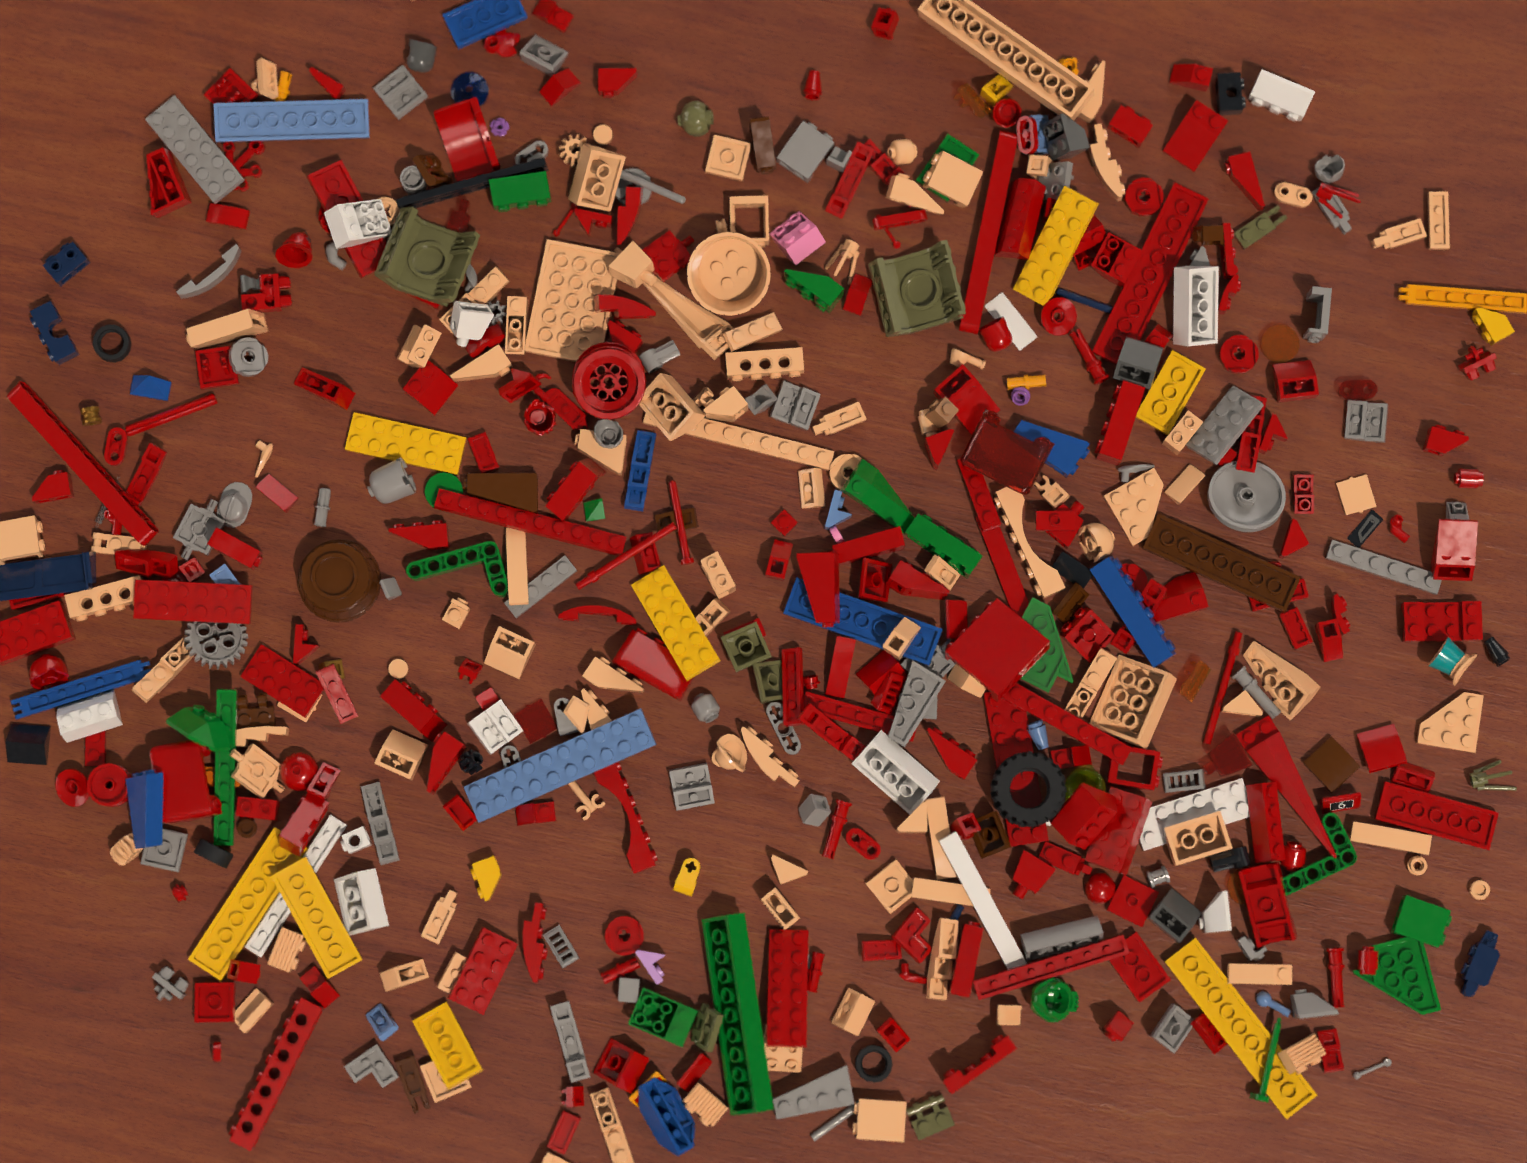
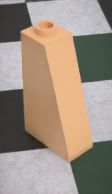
[186,309,268,349]

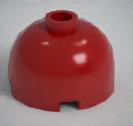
[29,654,69,690]
[280,752,319,791]

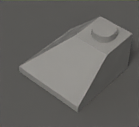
[1290,989,1338,1019]

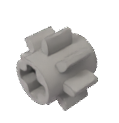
[489,300,507,325]

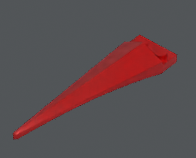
[1235,715,1337,859]

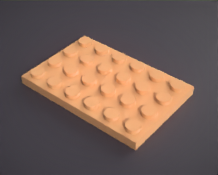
[525,239,621,362]

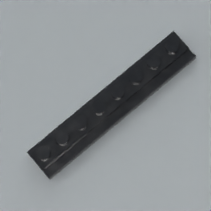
[396,158,549,209]

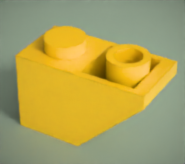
[1472,308,1515,346]
[470,856,502,901]

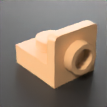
[442,597,471,630]

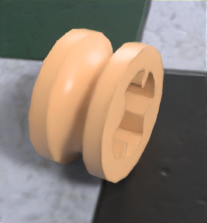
[715,218,728,233]

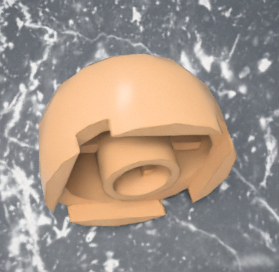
[1078,523,1115,563]

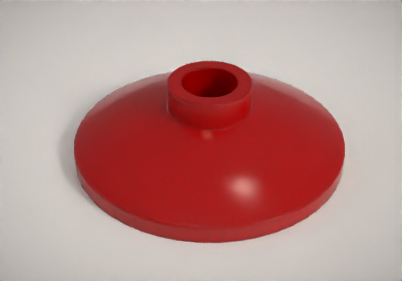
[1041,297,1077,336]
[55,769,90,807]

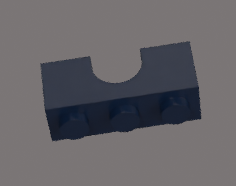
[30,301,80,365]

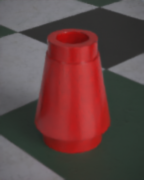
[803,70,822,100]

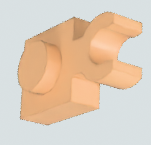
[693,387,714,407]
[1035,475,1070,510]

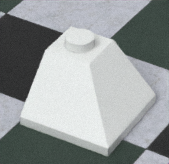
[1198,891,1232,933]

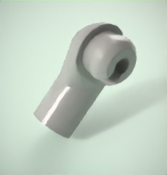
[325,242,347,270]

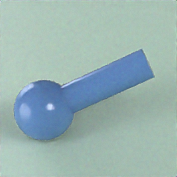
[1256,991,1291,1017]

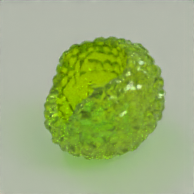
[1065,768,1106,800]

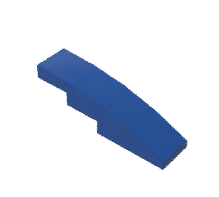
[624,430,656,512]

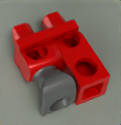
[240,273,292,312]

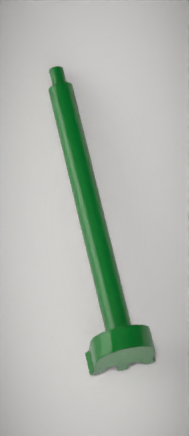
[1249,1017,1282,1103]

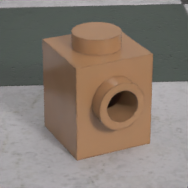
[925,397,959,428]

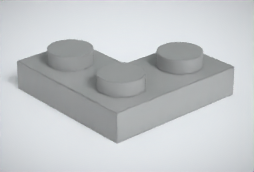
[344,1044,399,1088]

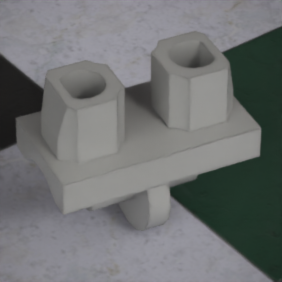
[152,966,190,1001]

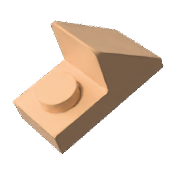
[924,554,961,590]

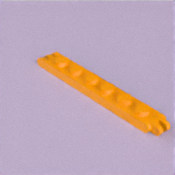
[1398,284,1527,314]

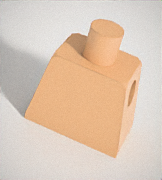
[609,241,657,288]

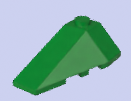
[840,459,915,534]

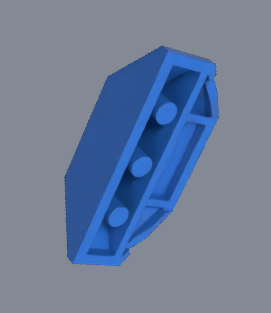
[638,1078,695,1156]

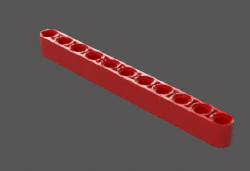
[959,130,1018,335]
[7,381,159,546]

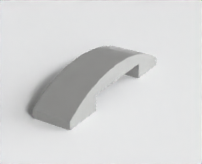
[176,244,241,299]
[550,1001,590,1083]

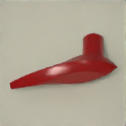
[898,963,927,984]

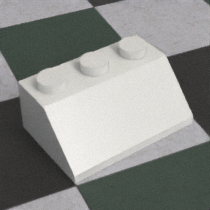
[1248,69,1315,122]
[56,689,123,743]
[334,868,389,936]

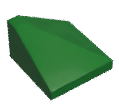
[584,498,606,522]

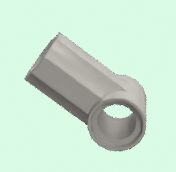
[639,340,680,374]

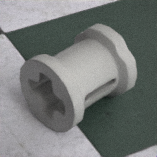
[1146,866,1170,888]

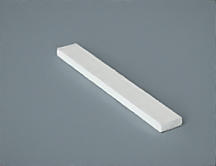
[245,815,347,958]
[939,831,1027,970]

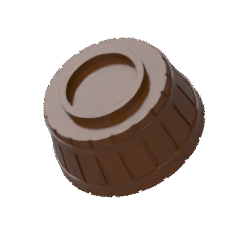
[298,539,381,623]

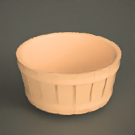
[687,232,771,316]

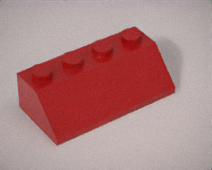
[994,178,1046,260]

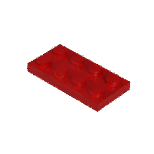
[240,644,324,718]
[448,927,518,1015]

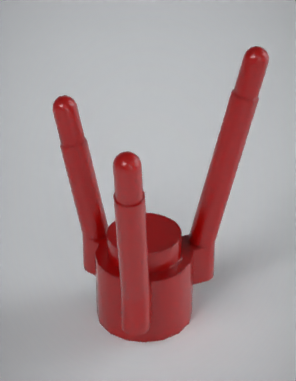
[1315,182,1361,219]

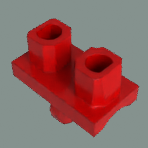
[1458,346,1497,381]

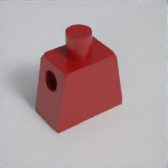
[1045,501,1085,550]
[1011,850,1056,900]

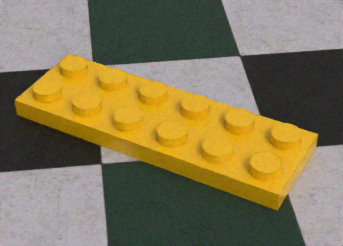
[1013,186,1099,306]
[345,412,467,475]
[631,565,721,681]
[271,857,363,979]

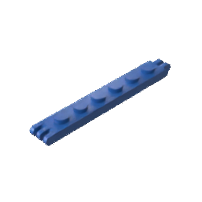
[10,660,152,720]

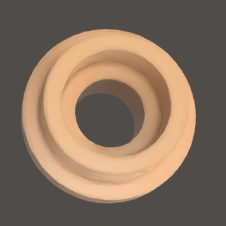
[1407,856,1427,875]

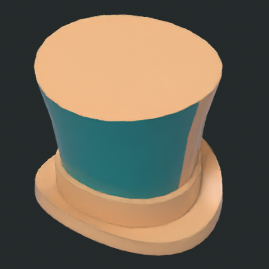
[1428,636,1477,686]

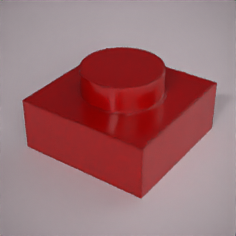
[771,509,798,537]

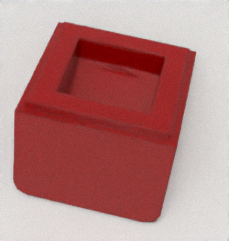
[475,687,499,711]

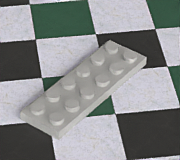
[145,95,245,204]

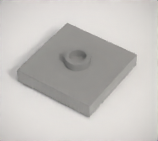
[140,829,188,872]

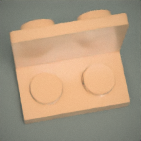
[764,1024,803,1073]

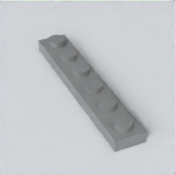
[1325,540,1442,595]

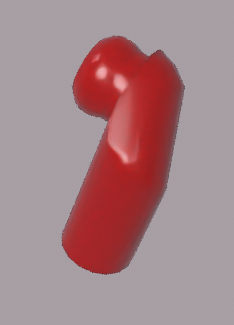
[104,509,122,536]

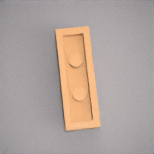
[1428,192,1450,250]
[723,312,782,352]

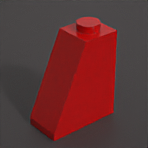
[207,527,263,570]

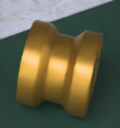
[80,406,102,426]

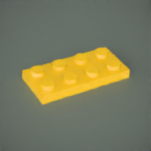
[1136,350,1206,436]
[412,1002,483,1090]

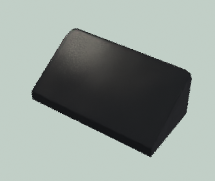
[1052,551,1093,589]

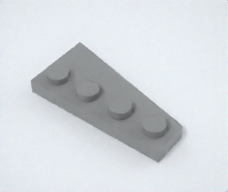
[888,661,946,748]

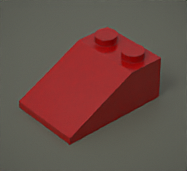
[1162,100,1228,172]
[427,731,467,795]

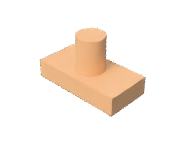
[251,58,278,99]

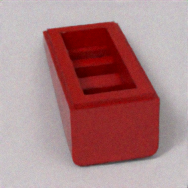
[309,67,346,100]
[871,670,906,715]

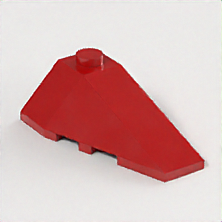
[1153,572,1209,623]

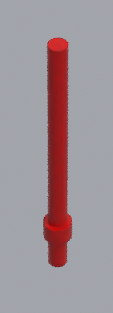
[575,522,677,590]
[1203,631,1243,745]

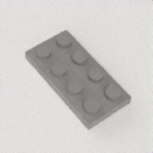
[1186,386,1264,465]

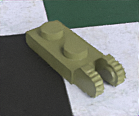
[1234,205,1288,250]

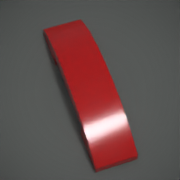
[825,141,875,219]
[126,442,167,508]
[1110,578,1168,654]
[558,605,637,625]
[797,703,866,761]

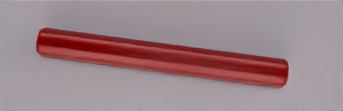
[125,394,217,436]

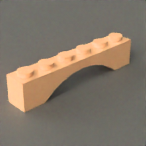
[993,482,1065,599]

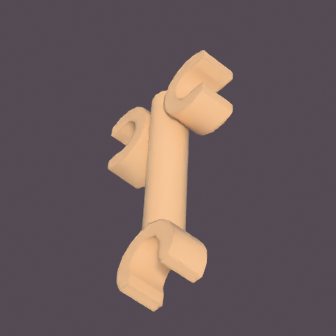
[568,781,605,820]

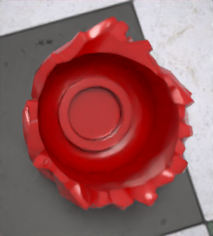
[524,399,557,436]

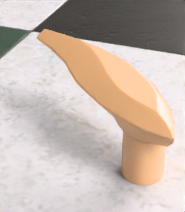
[255,440,273,477]

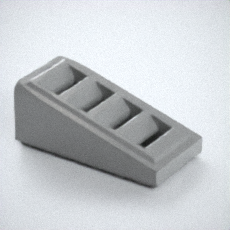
[1163,769,1206,793]
[543,925,580,968]

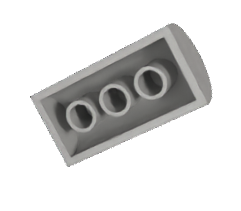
[1020,916,1103,962]

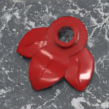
[484,28,521,57]

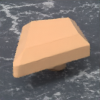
[563,695,590,734]

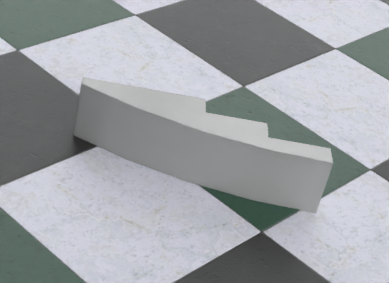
[361,782,400,865]

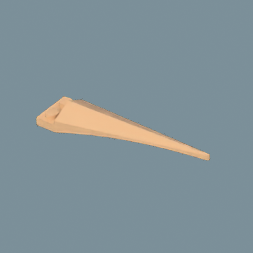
[615,247,734,360]

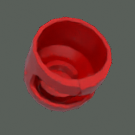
[980,316,1013,352]

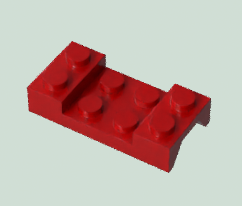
[1401,601,1483,642]
[1239,861,1297,948]
[941,1034,1017,1094]

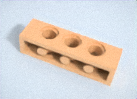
[726,347,804,381]
[64,575,144,622]

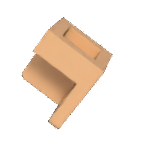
[1027,155,1054,179]
[996,1005,1022,1025]

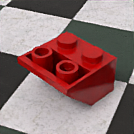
[1072,215,1106,271]
[1090,232,1142,287]
[1272,360,1319,403]

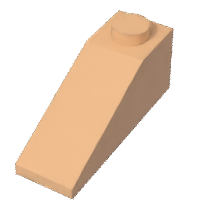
[885,173,944,215]
[450,344,512,382]
[1228,964,1292,985]

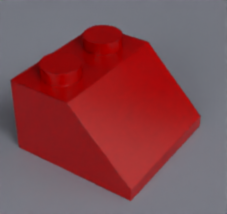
[403,360,458,416]
[593,1038,650,1094]

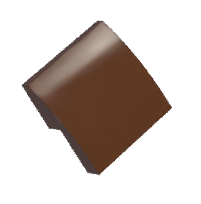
[1303,736,1360,793]

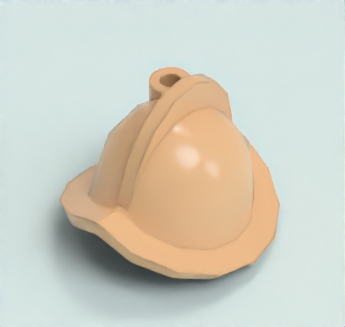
[712,734,747,772]

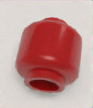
[1280,841,1306,871]

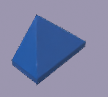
[130,375,172,401]

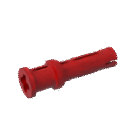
[1069,328,1110,386]
[822,799,852,859]
[1326,948,1345,1008]

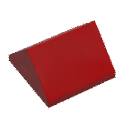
[924,429,955,471]
[858,558,892,602]
[855,650,908,697]

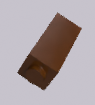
[750,116,776,174]

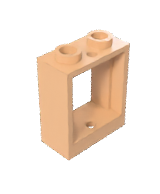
[730,196,769,248]

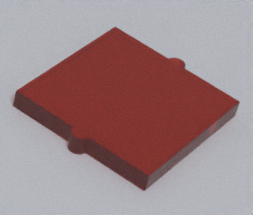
[514,699,558,744]

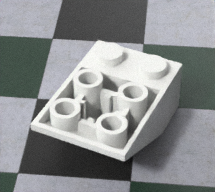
[324,199,392,249]

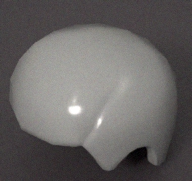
[1314,154,1345,183]
[594,419,623,449]

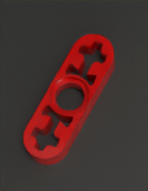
[872,210,928,230]

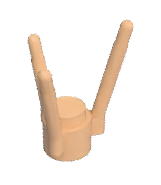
[825,239,860,285]

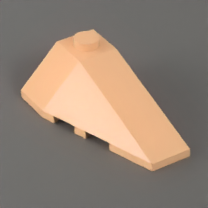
[1243,641,1321,720]

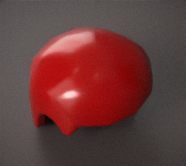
[992,98,1022,128]
[1085,873,1116,904]

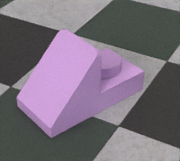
[635,950,666,985]

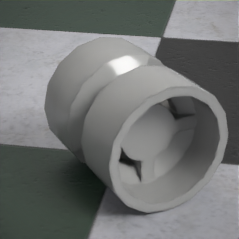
[400,166,427,195]

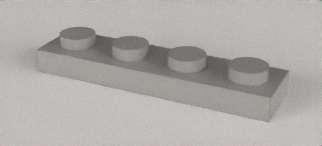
[504,556,577,619]

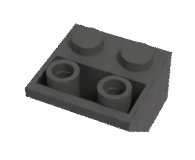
[1043,114,1090,161]
[1113,337,1163,389]
[1147,888,1202,943]

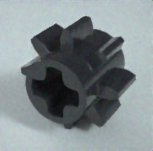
[459,749,483,775]

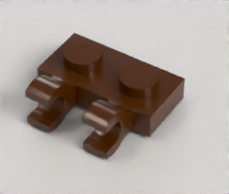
[237,693,276,730]

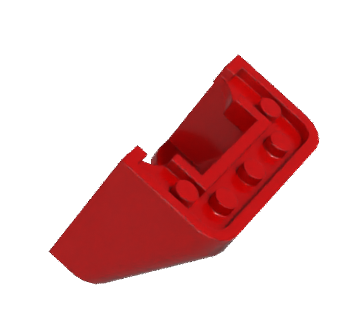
[150,740,222,824]

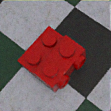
[1060,607,1115,663]

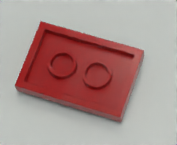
[1108,932,1171,1003]

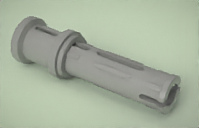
[1231,666,1281,719]

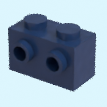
[43,242,90,287]

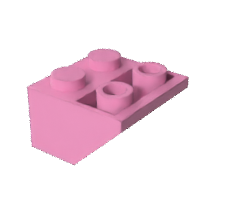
[769,211,826,265]

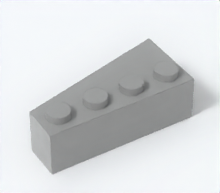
[773,1065,854,1119]

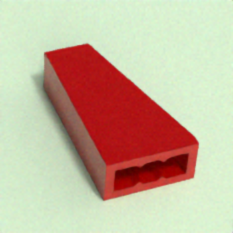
[829,526,905,566]
[796,552,840,628]
[948,921,984,998]

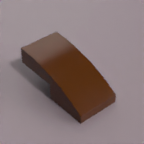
[655,508,699,532]

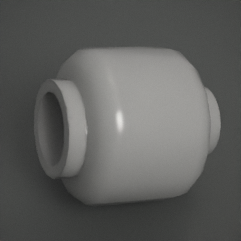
[691,693,720,723]

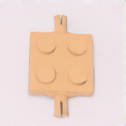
[229,744,285,799]

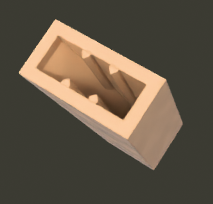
[575,429,627,476]

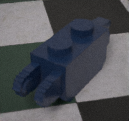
[1460,930,1500,997]

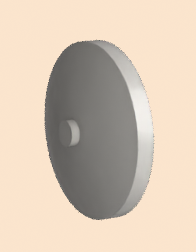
[1207,461,1286,532]

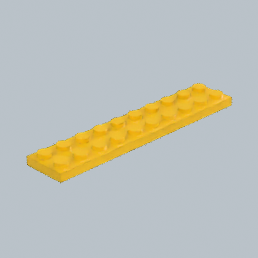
[1164,938,1317,1120]

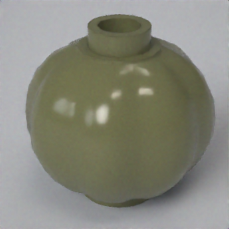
[678,101,714,137]

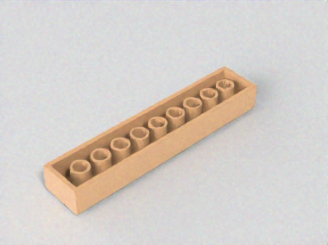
[918,0,1094,121]

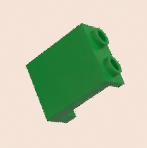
[1390,895,1452,948]

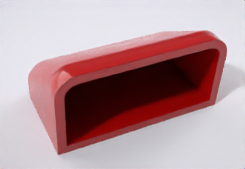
[612,628,695,702]

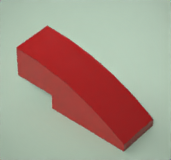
[617,186,643,245]
[594,294,656,319]
[115,550,178,579]
[825,636,856,699]

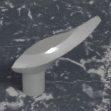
[464,263,477,293]
[1118,464,1155,482]

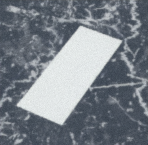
[985,292,1037,351]

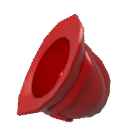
[275,232,313,269]

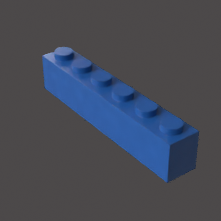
[1090,556,1176,668]

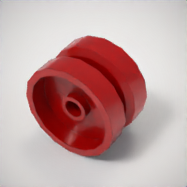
[87,763,132,807]

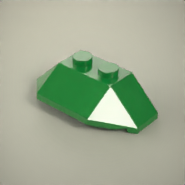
[166,705,231,752]

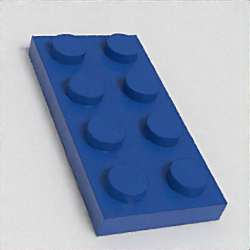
[443,0,528,49]

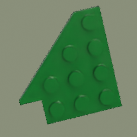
[1021,597,1074,693]
[1352,937,1441,1015]

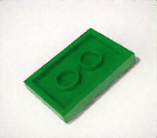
[916,134,980,203]

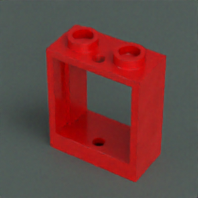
[1106,747,1163,791]

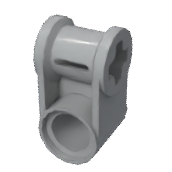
[554,698,579,736]

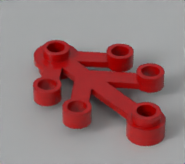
[223,141,265,192]

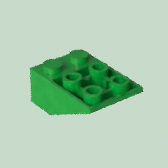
[784,269,844,313]
[628,988,698,1047]

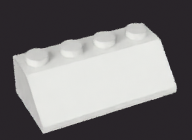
[1173,266,1219,347]
[852,730,940,815]

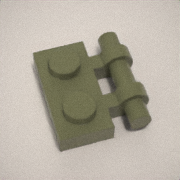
[691,1003,724,1052]
[906,1094,955,1140]

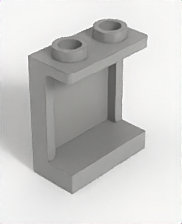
[777,121,834,183]
[1303,286,1332,343]

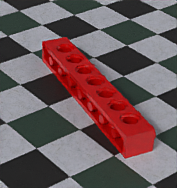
[229,997,324,1151]

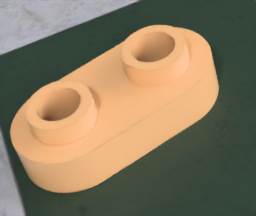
[1274,182,1312,208]

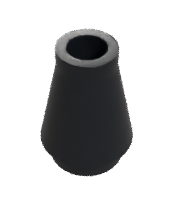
[1484,637,1510,667]

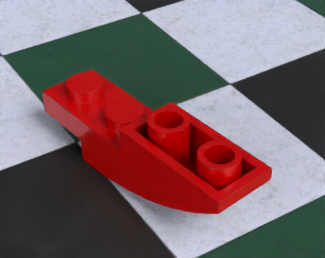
[523,902,548,983]

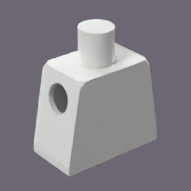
[450,301,494,347]

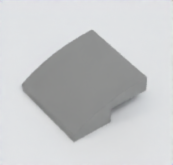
[373,65,428,120]
[769,381,821,430]
[1345,400,1388,443]
[669,763,715,810]

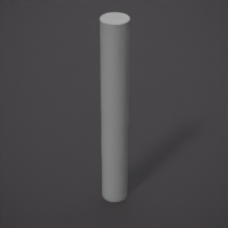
[810,1101,858,1142]

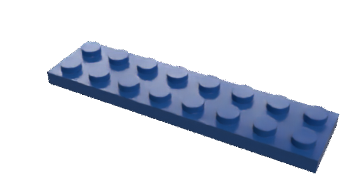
[783,577,943,666]

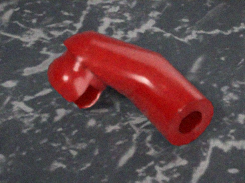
[1390,514,1410,543]

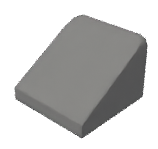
[380,578,402,600]

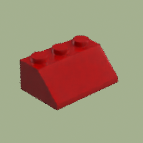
[1050,783,1118,850]

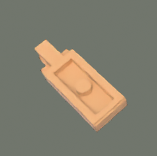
[1371,218,1427,249]
[812,402,866,436]
[421,890,457,945]

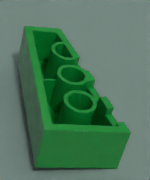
[904,514,983,579]

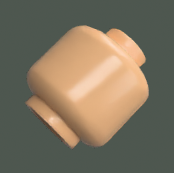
[887,139,917,165]

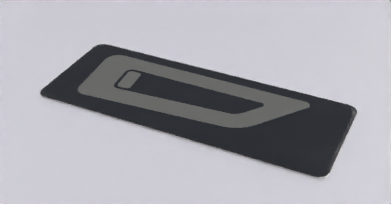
[1347,510,1383,548]

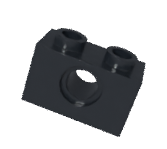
[1215,72,1246,115]

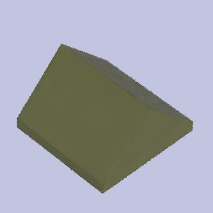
[721,622,772,672]
[753,660,783,704]

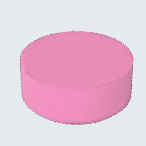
[829,525,845,544]

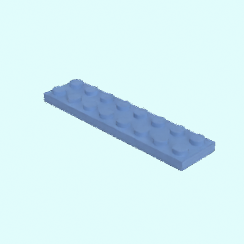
[214,99,370,142]

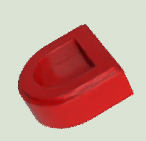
[213,1042,222,1062]

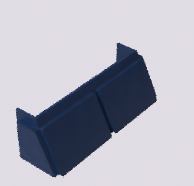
[0,552,96,601]

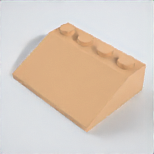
[1089,655,1177,749]

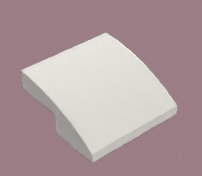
[467,699,523,755]

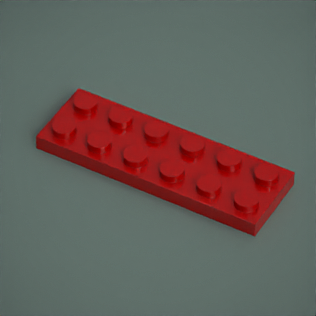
[307,160,386,278]
[133,580,253,624]
[1374,781,1499,851]
[767,929,809,1048]

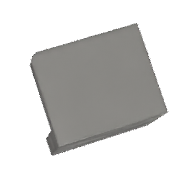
[826,146,852,173]
[745,384,778,415]
[798,794,831,826]
[618,978,640,1003]

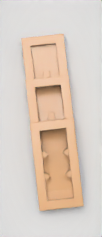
[506,528,529,605]
[236,726,289,748]
[925,796,956,880]
[1350,821,1432,855]
[911,878,991,906]
[926,918,958,1001]

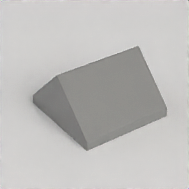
[520,35,569,77]
[1149,1004,1194,1054]

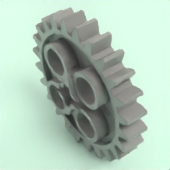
[184,621,248,670]

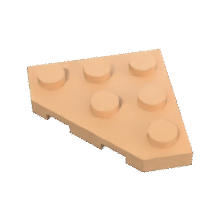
[1103,468,1164,547]
[1416,692,1484,753]

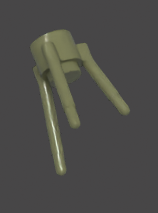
[1469,760,1517,791]

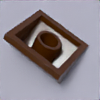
[973,810,1011,859]

